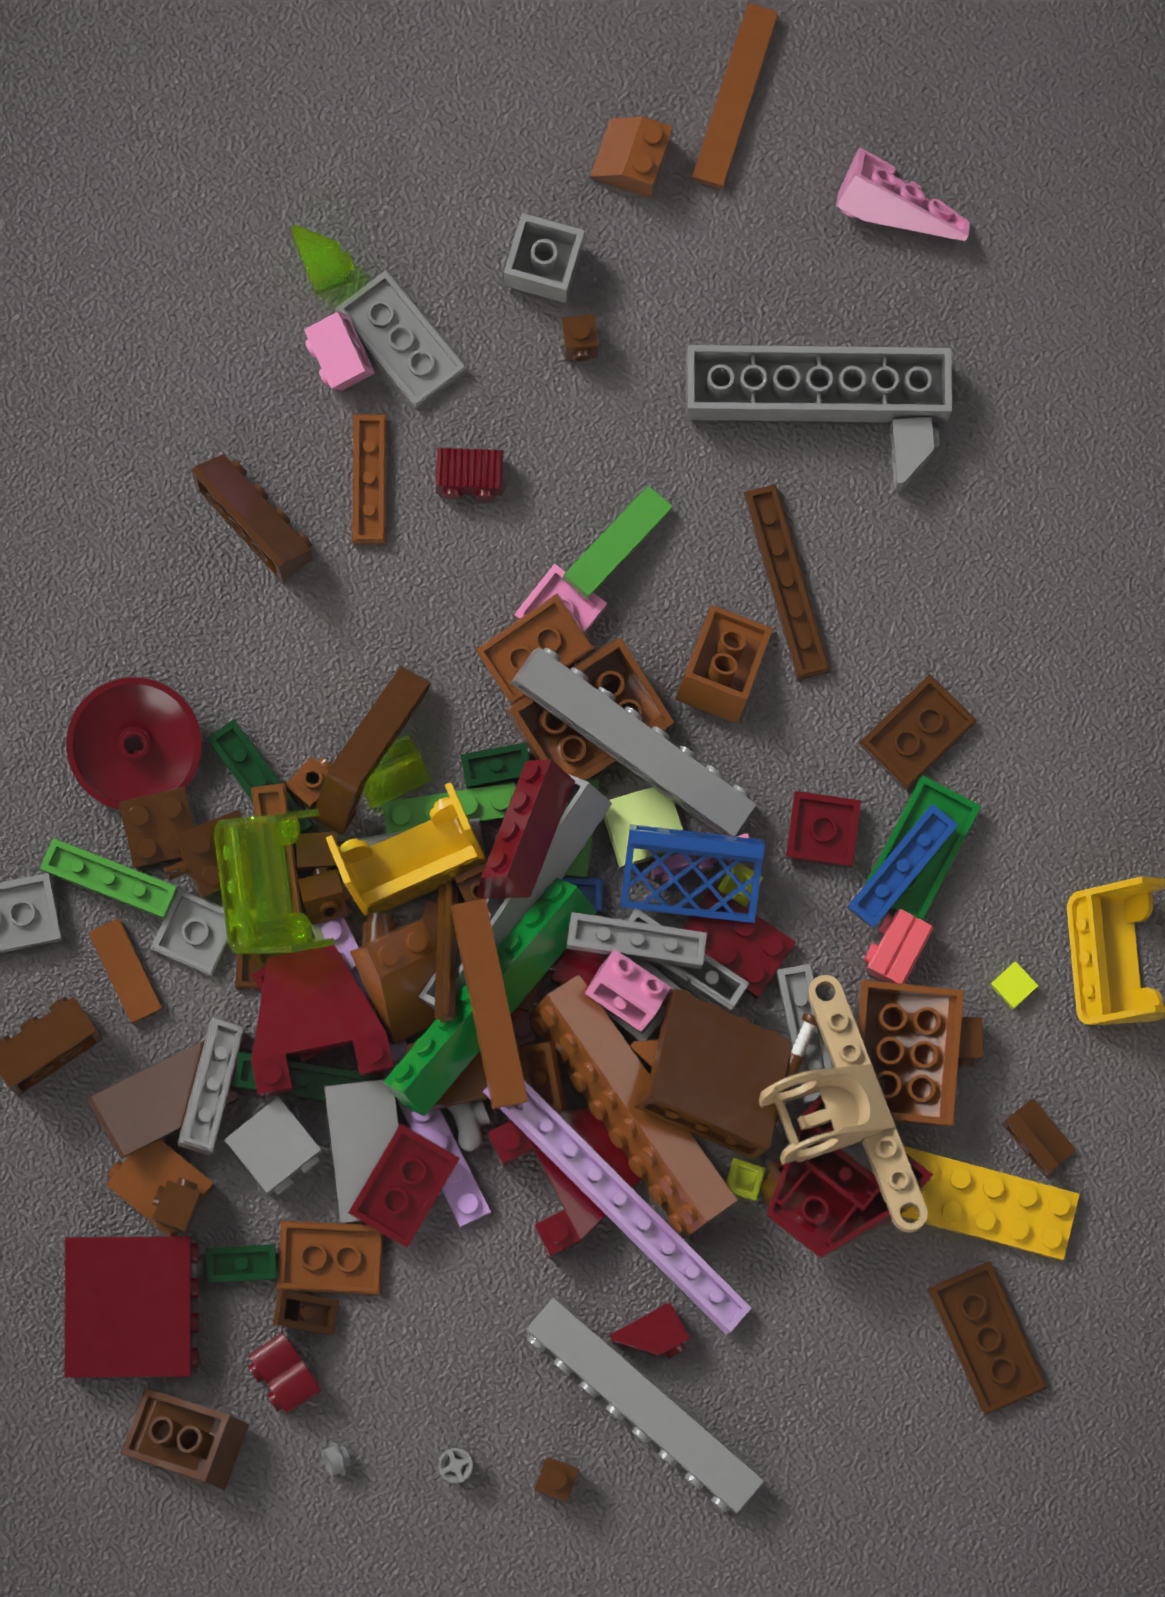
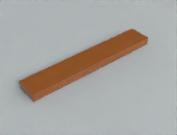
[692,3,778,190]
[450,899,528,1109]

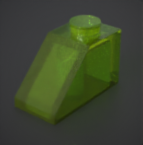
[290,225,355,295]

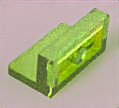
[363,734,430,808]

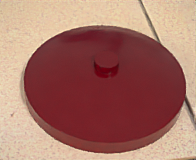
[66,676,202,810]

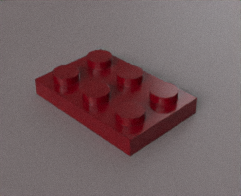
[683,888,796,999]
[348,1123,460,1248]

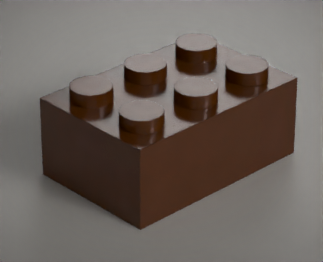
[0,997,104,1096]

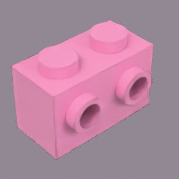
[304,312,375,391]
[585,949,671,1031]

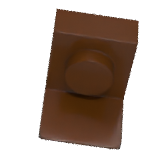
[273,1290,339,1335]

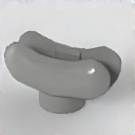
[447,1100,491,1152]

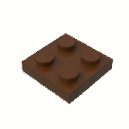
[119,786,194,868]

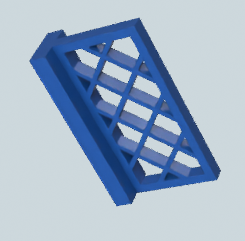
[620,824,765,923]

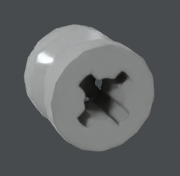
[438,1448,473,1484]

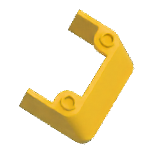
[326,782,487,916]
[1067,876,1165,1025]

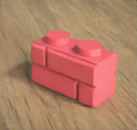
[863,909,934,984]

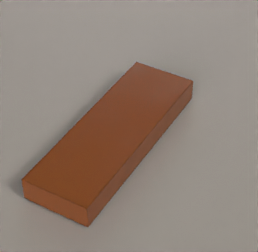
[88,918,163,1024]

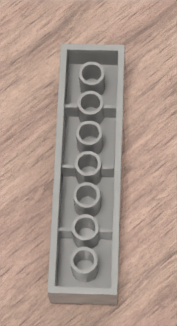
[686,345,952,423]

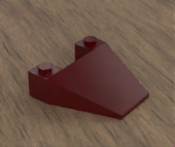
[251,945,394,1099]
[766,1094,933,1259]
[487,1109,642,1258]

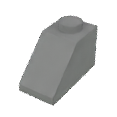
[889,417,939,492]

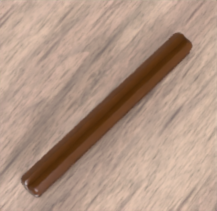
[434,881,458,1023]

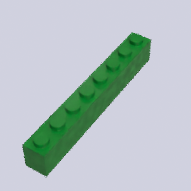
[383,878,597,1117]

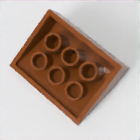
[504,638,675,781]
[855,980,964,1126]

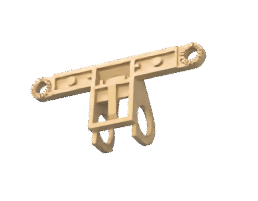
[759,975,928,1233]

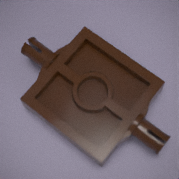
[164,809,263,897]

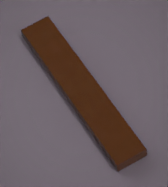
[744,484,830,681]

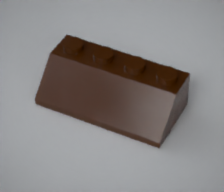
[191,454,313,584]

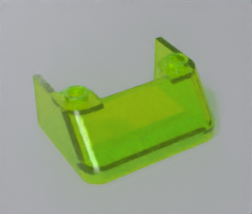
[214,809,335,954]

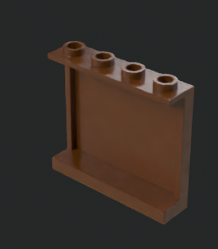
[634,989,792,1160]

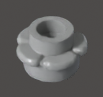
[322,1443,351,1476]

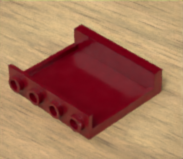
[64,1236,199,1378]

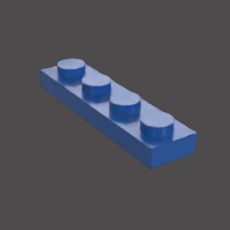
[847,804,958,929]

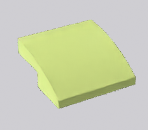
[604,787,683,868]

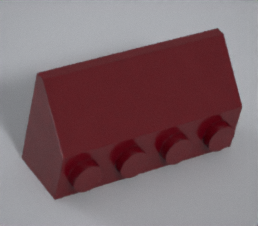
[476,759,575,899]

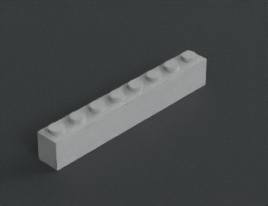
[510,648,756,836]
[419,774,612,1009]
[526,1298,764,1514]

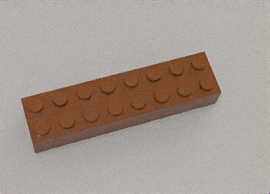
[528,975,738,1239]

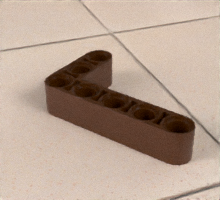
[312,666,431,835]

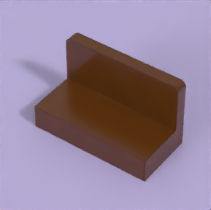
[518,1039,566,1111]
[1001,1099,1075,1177]

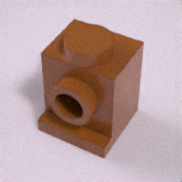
[286,756,332,812]

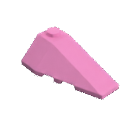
[836,148,970,241]

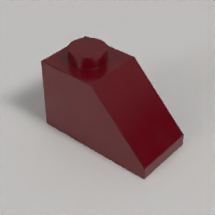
[609,1302,690,1359]

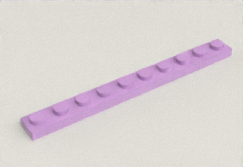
[309,917,491,1228]
[483,1081,751,1334]

